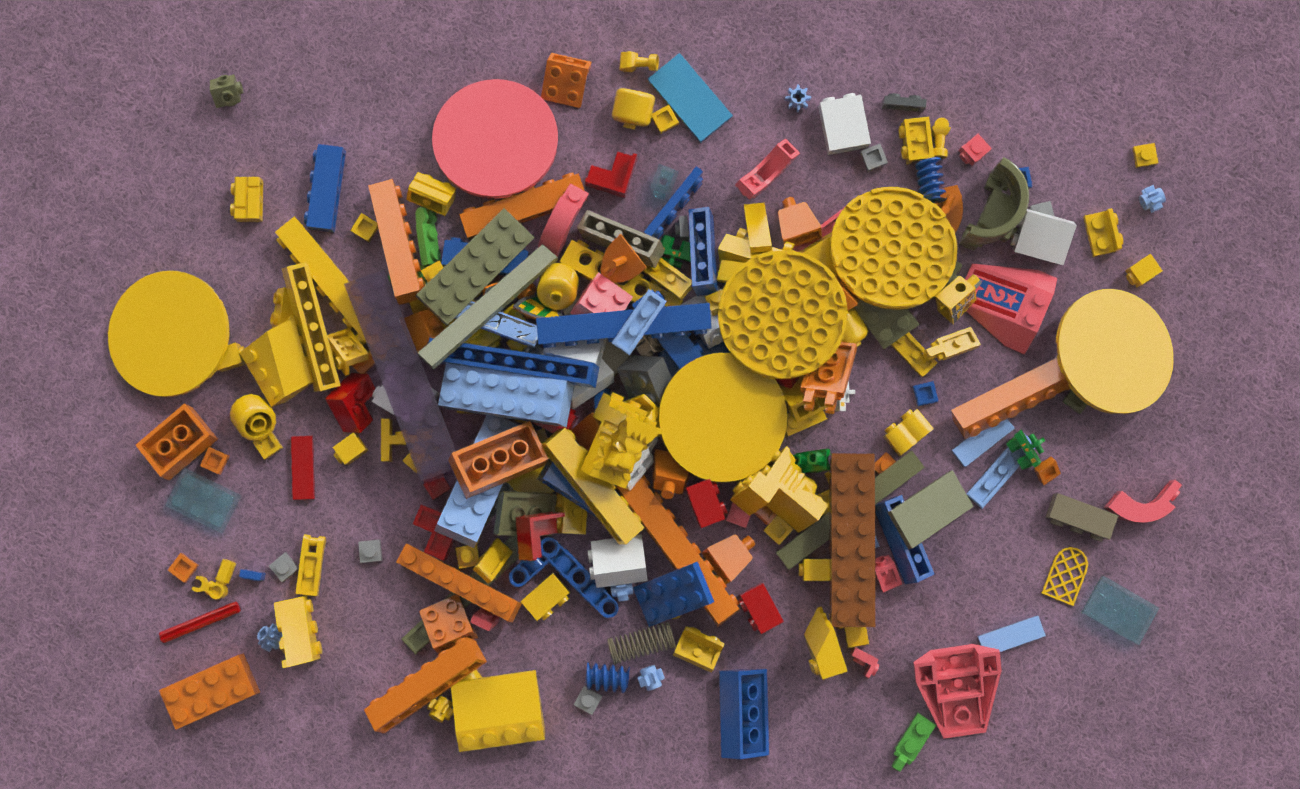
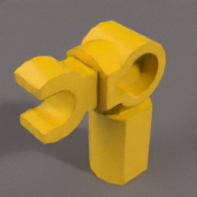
[192,559,237,599]

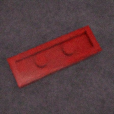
[291,436,315,500]

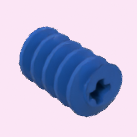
[915,157,947,204]
[585,662,630,693]

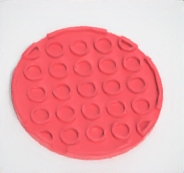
[432,79,558,199]

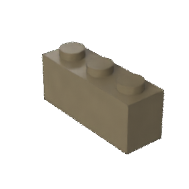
[1045,493,1119,542]

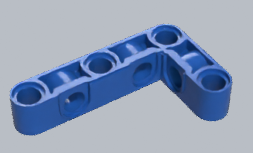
[509,538,619,618]

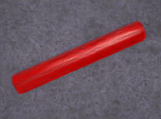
[159,602,241,643]

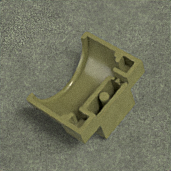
[959,157,1029,251]

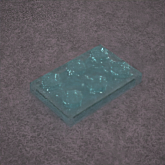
[165,468,242,533]
[1081,575,1159,645]

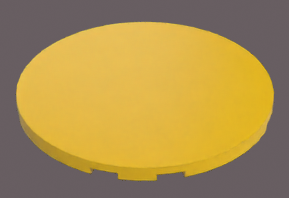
[830,187,958,310]
[718,250,848,379]
[108,271,230,397]
[1056,289,1173,415]
[659,353,787,482]

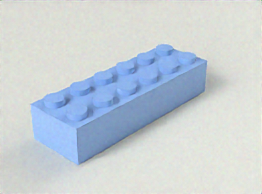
[438,363,574,427]
[434,415,518,548]

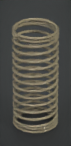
[607,621,676,665]

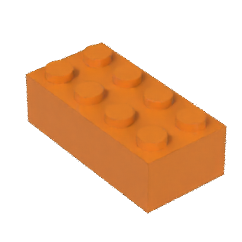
[448,421,548,499]
[159,653,260,730]

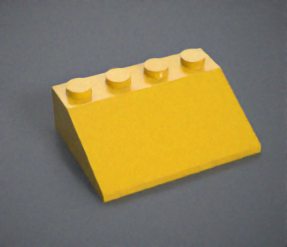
[451,670,545,752]

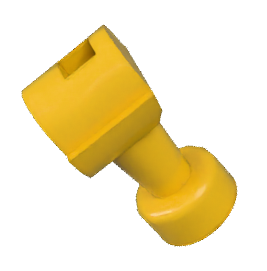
[619,51,659,72]
[931,118,951,159]

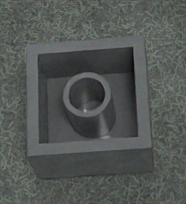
[617,355,671,407]

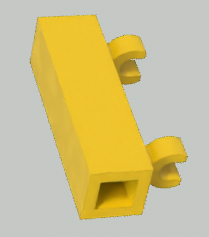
[718,228,795,263]

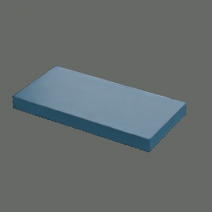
[648,53,733,143]

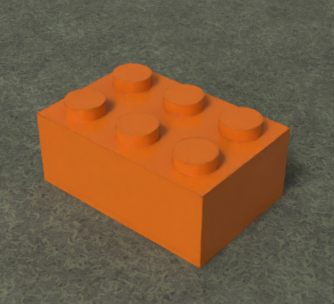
[136,403,218,480]

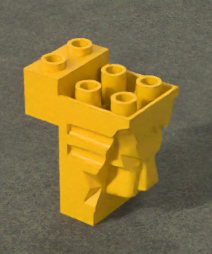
[581,392,663,489]
[730,446,828,533]

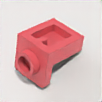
[959,134,992,166]
[726,502,751,528]
[875,555,902,593]
[470,607,500,631]
[850,647,879,679]

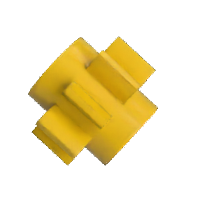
[427,696,454,723]

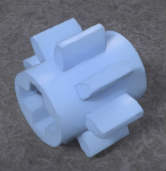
[785,84,811,112]
[1139,185,1166,213]
[610,583,633,602]
[257,623,283,652]
[637,665,665,691]

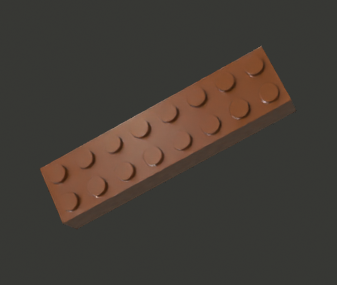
[829,453,876,627]

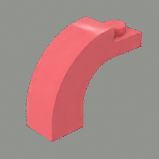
[735,138,800,200]
[538,184,589,257]
[1104,480,1182,523]

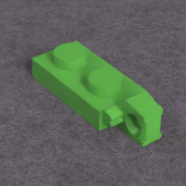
[891,712,936,772]

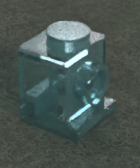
[650,164,679,199]

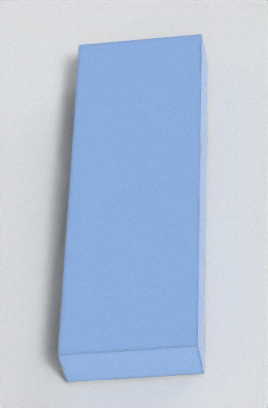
[612,289,667,355]
[951,419,1015,467]
[977,616,1046,652]

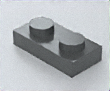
[882,93,927,112]

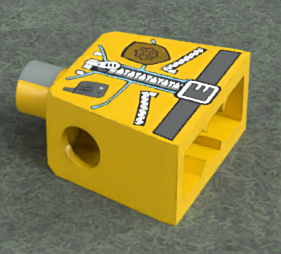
[935,274,982,324]

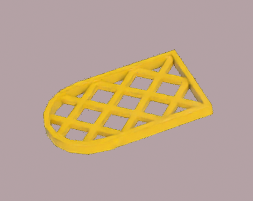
[1041,547,1088,606]

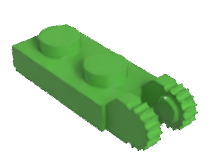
[415,207,441,266]

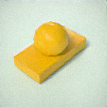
[473,538,513,583]

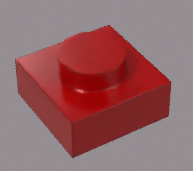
[422,471,452,500]

